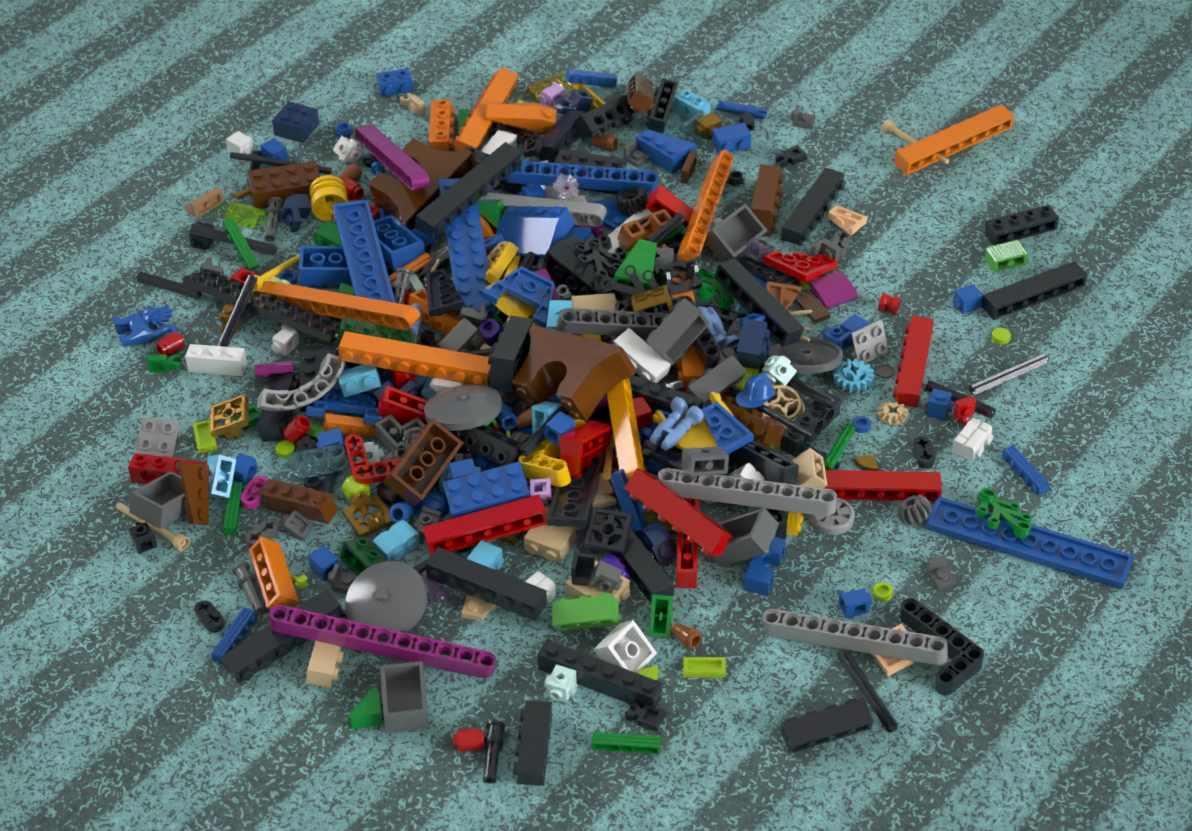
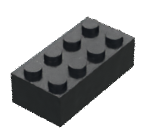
[554,149,627,195]
[542,239,614,296]
[487,315,533,392]

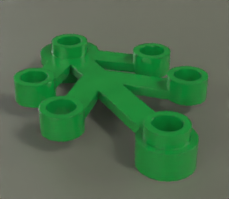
[698,268,735,309]
[975,488,1032,539]

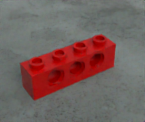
[128,453,207,484]

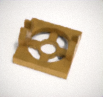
[631,285,674,312]
[210,394,249,441]
[342,491,395,538]

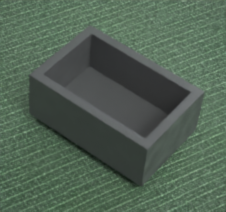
[705,203,768,262]
[646,298,710,366]
[129,471,186,529]
[711,508,779,567]
[380,661,429,733]

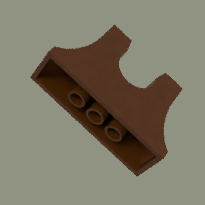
[369,138,476,232]
[511,325,637,421]

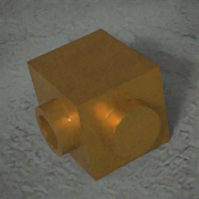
[695,112,722,140]

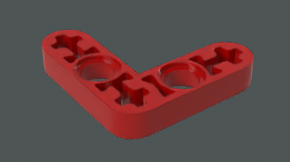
[345,434,400,485]

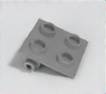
[850,319,889,364]
[135,417,181,457]

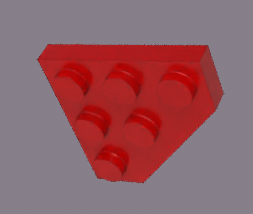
[763,251,839,282]

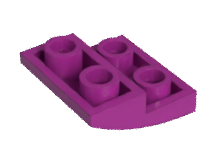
[808,271,859,309]
[255,360,294,378]

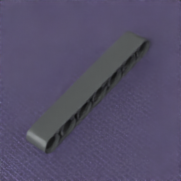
[556,308,670,337]

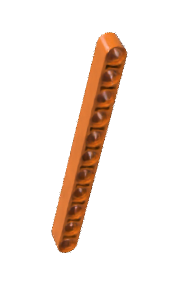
[677,150,734,262]
[257,281,421,330]

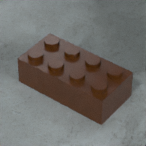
[247,161,320,209]
[751,164,784,237]
[383,419,463,507]

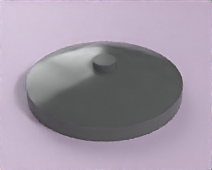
[767,337,843,374]
[424,385,502,431]
[345,561,428,633]

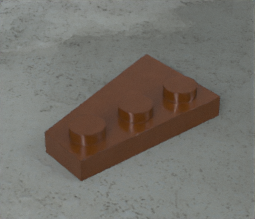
[175,462,209,525]

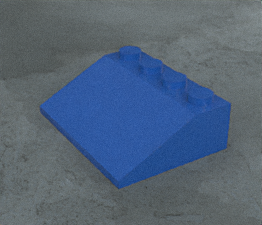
[496,206,574,257]

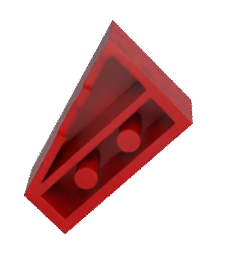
[559,420,612,478]

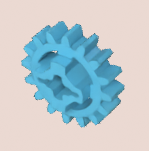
[833,359,874,393]

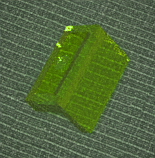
[225,201,266,229]

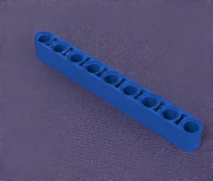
[504,161,659,193]

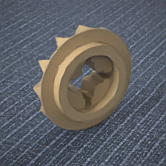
[877,401,908,425]

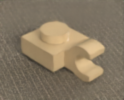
[400,93,425,117]

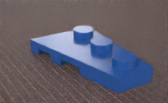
[701,401,754,454]

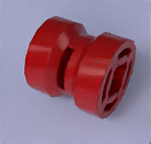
[878,293,901,314]

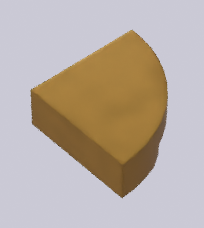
[854,454,879,471]

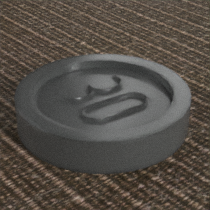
[875,364,894,379]

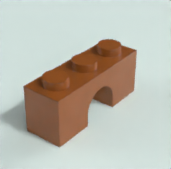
[617,209,672,251]

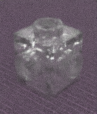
[551,173,580,201]

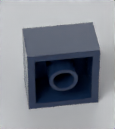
[272,101,320,143]
[737,319,771,373]

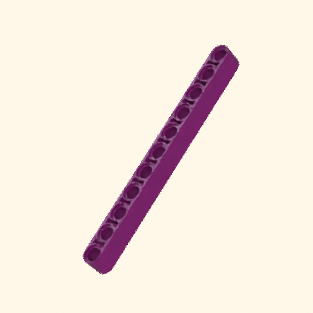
[355,124,430,191]
[270,605,496,678]

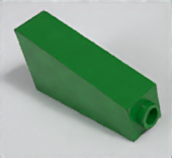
[612,239,657,293]

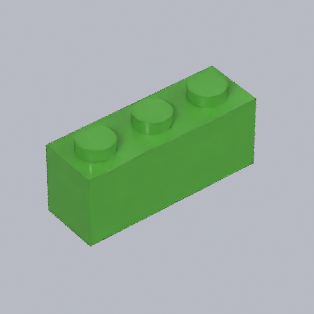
[552,593,619,631]

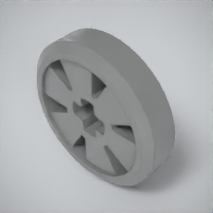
[810,498,855,535]

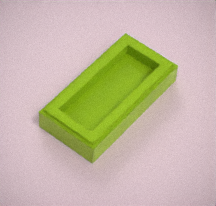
[192,420,218,453]
[683,657,726,678]

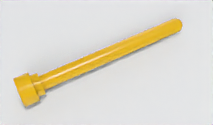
[253,255,299,292]

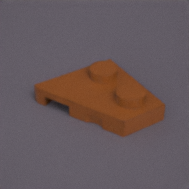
[765,281,802,310]

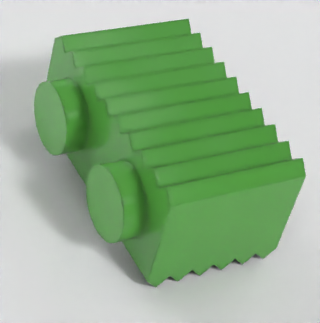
[985,240,1028,273]

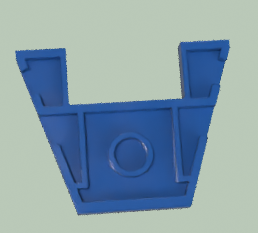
[481,266,554,328]
[306,389,382,425]

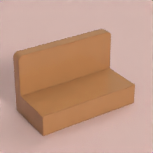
[184,187,224,218]

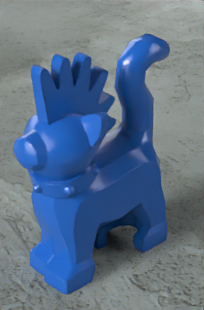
[112,305,178,347]

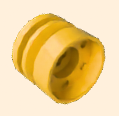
[310,175,348,221]

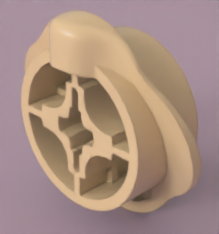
[763,383,805,430]

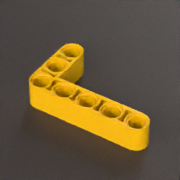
[519,415,586,487]

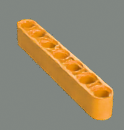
[607,378,645,480]

